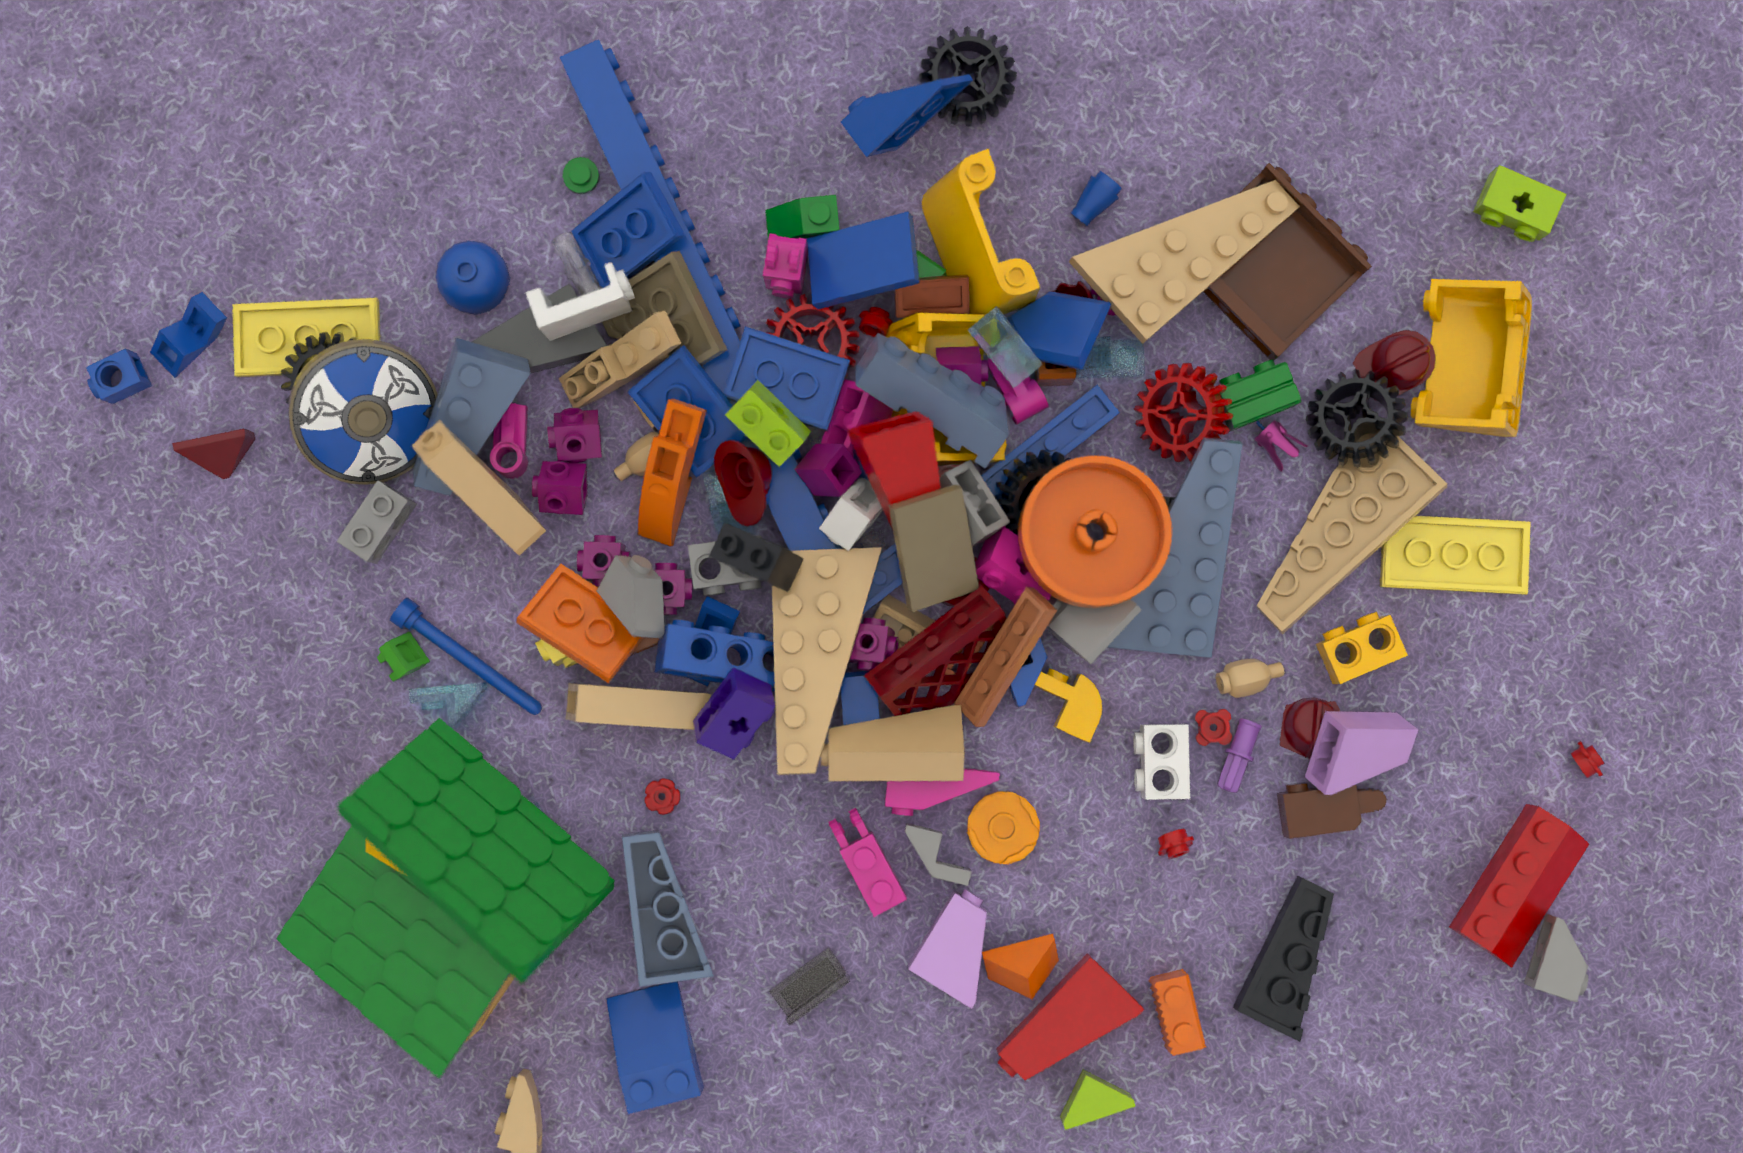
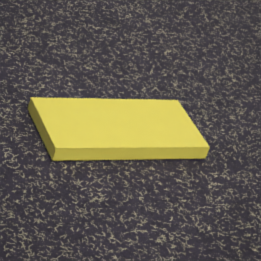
[232,298,380,377]
[1380,516,1531,595]

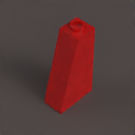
[848,411,941,530]
[996,953,1145,1080]

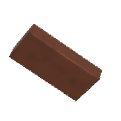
[895,275,970,318]

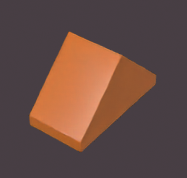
[982,933,1059,999]

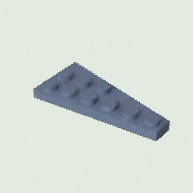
[1107,437,1243,658]

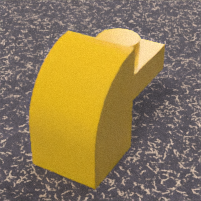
[1034,668,1102,743]

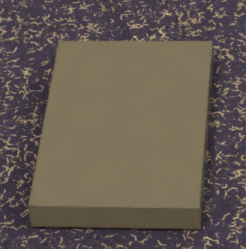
[889,484,979,612]

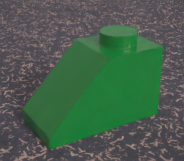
[765,195,839,239]

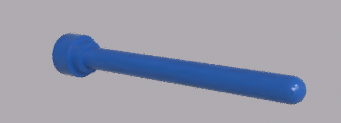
[390,597,542,715]

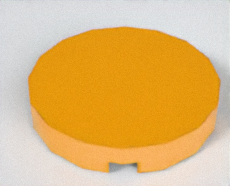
[967,791,1040,864]

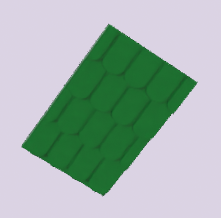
[338,718,615,984]
[276,826,514,1079]

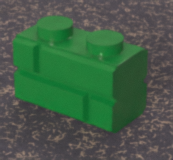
[1219,359,1302,432]

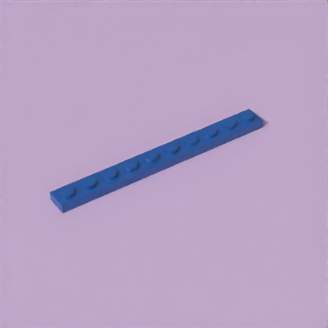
[862,384,1120,615]

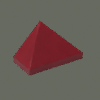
[172,429,255,479]

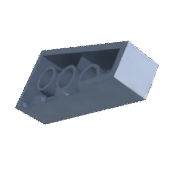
[856,333,1009,468]
[413,338,531,496]
[622,830,714,987]

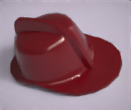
[1353,330,1436,401]
[714,440,772,527]
[1279,697,1340,759]

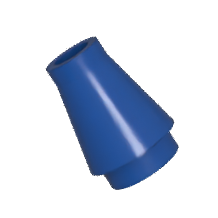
[1070,171,1122,227]

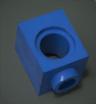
[86,348,152,404]

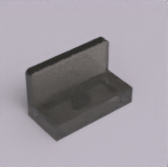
[769,946,850,1026]

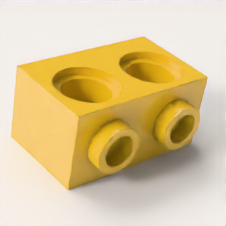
[1316,611,1408,684]

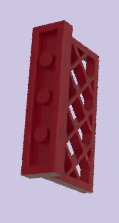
[864,586,1007,716]

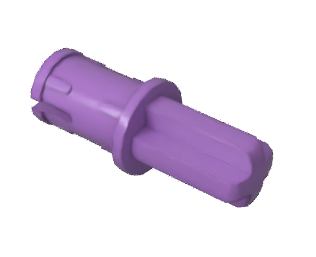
[1217,718,1262,793]

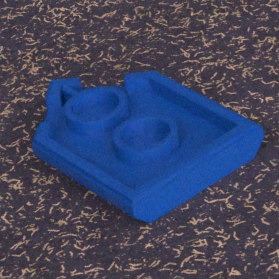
[1007,291,1112,370]

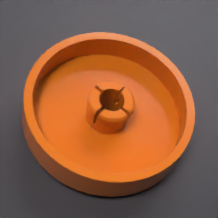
[1018,456,1172,608]

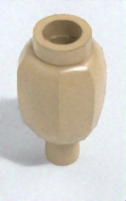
[614,432,659,481]
[1216,659,1284,698]

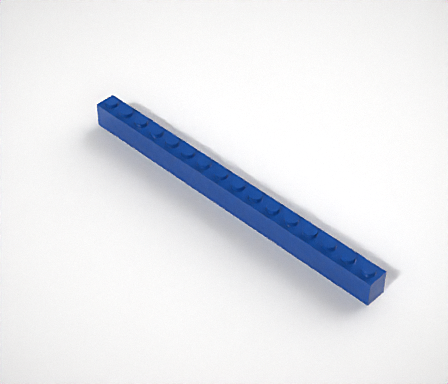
[560,39,845,551]

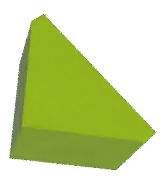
[1060,1069,1136,1130]

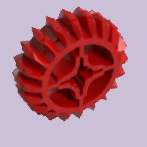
[766,294,860,379]
[1134,363,1233,462]

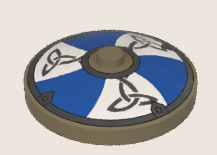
[288,339,437,484]

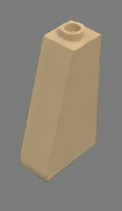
[412,420,546,555]
[566,683,711,730]
[821,705,964,781]

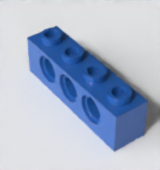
[654,620,775,693]

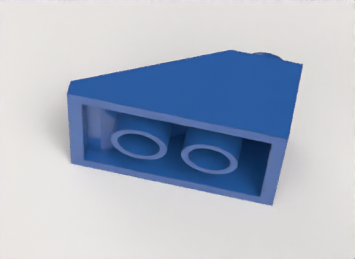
[841,74,973,157]
[606,982,704,1114]

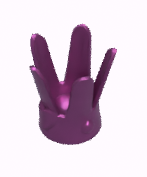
[1254,420,1308,472]

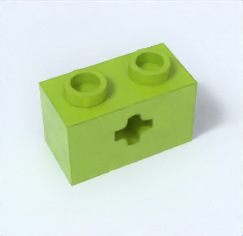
[1473,165,1567,242]
[725,380,811,467]

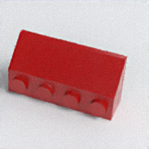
[1449,804,1589,968]

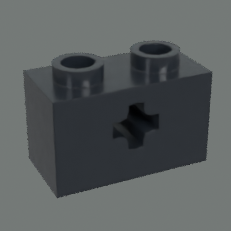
[709,522,804,592]

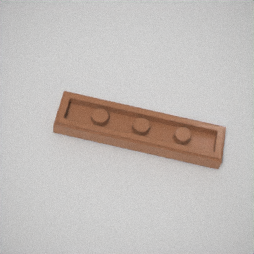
[954,587,1057,727]

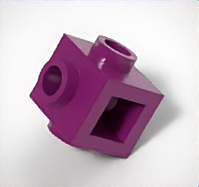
[547,408,602,463]
[532,461,588,515]
[577,535,631,587]
[654,563,692,615]
[849,618,899,671]

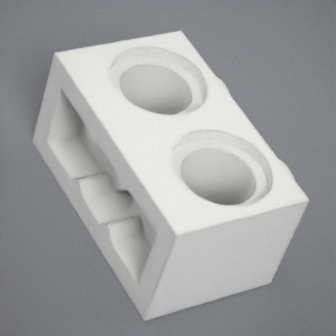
[819,478,883,551]
[1133,724,1190,800]

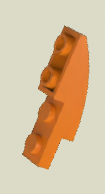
[638,398,707,547]

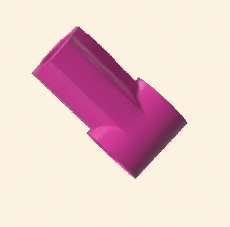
[988,346,1049,425]
[490,403,528,479]

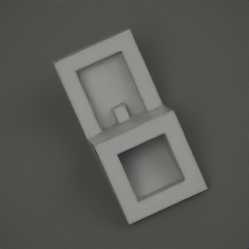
[904,823,972,886]

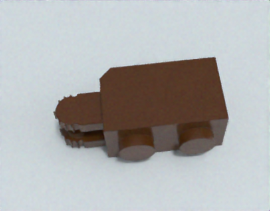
[1277,782,1388,839]

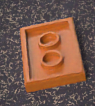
[517,563,644,683]

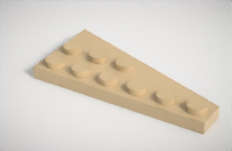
[1069,180,1300,344]
[1257,408,1447,635]
[772,547,882,775]

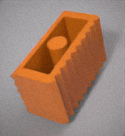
[1148,969,1206,1056]

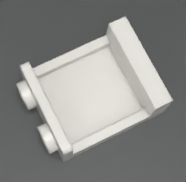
[526,262,635,341]

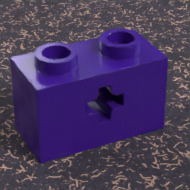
[693,667,775,759]

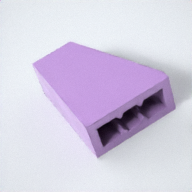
[1305,711,1418,795]
[908,889,987,1009]

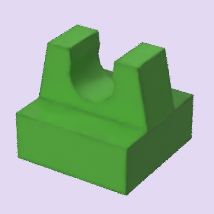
[377,632,430,681]

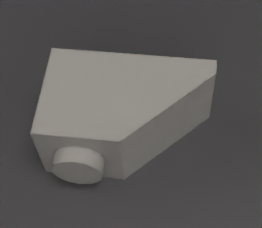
[597,555,665,638]
[1524,914,1588,1003]

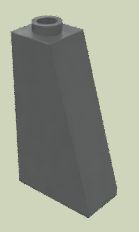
[472,283,608,374]

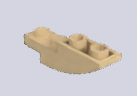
[559,310,681,408]
[495,1068,542,1153]

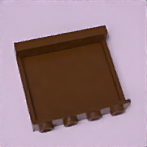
[1203,163,1372,360]

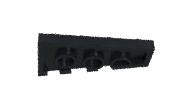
[1233,876,1334,1042]

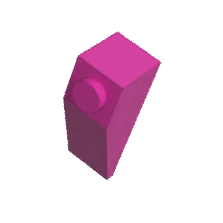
[885,768,1000,816]

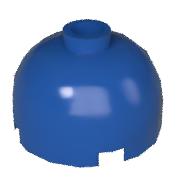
[435,241,510,315]

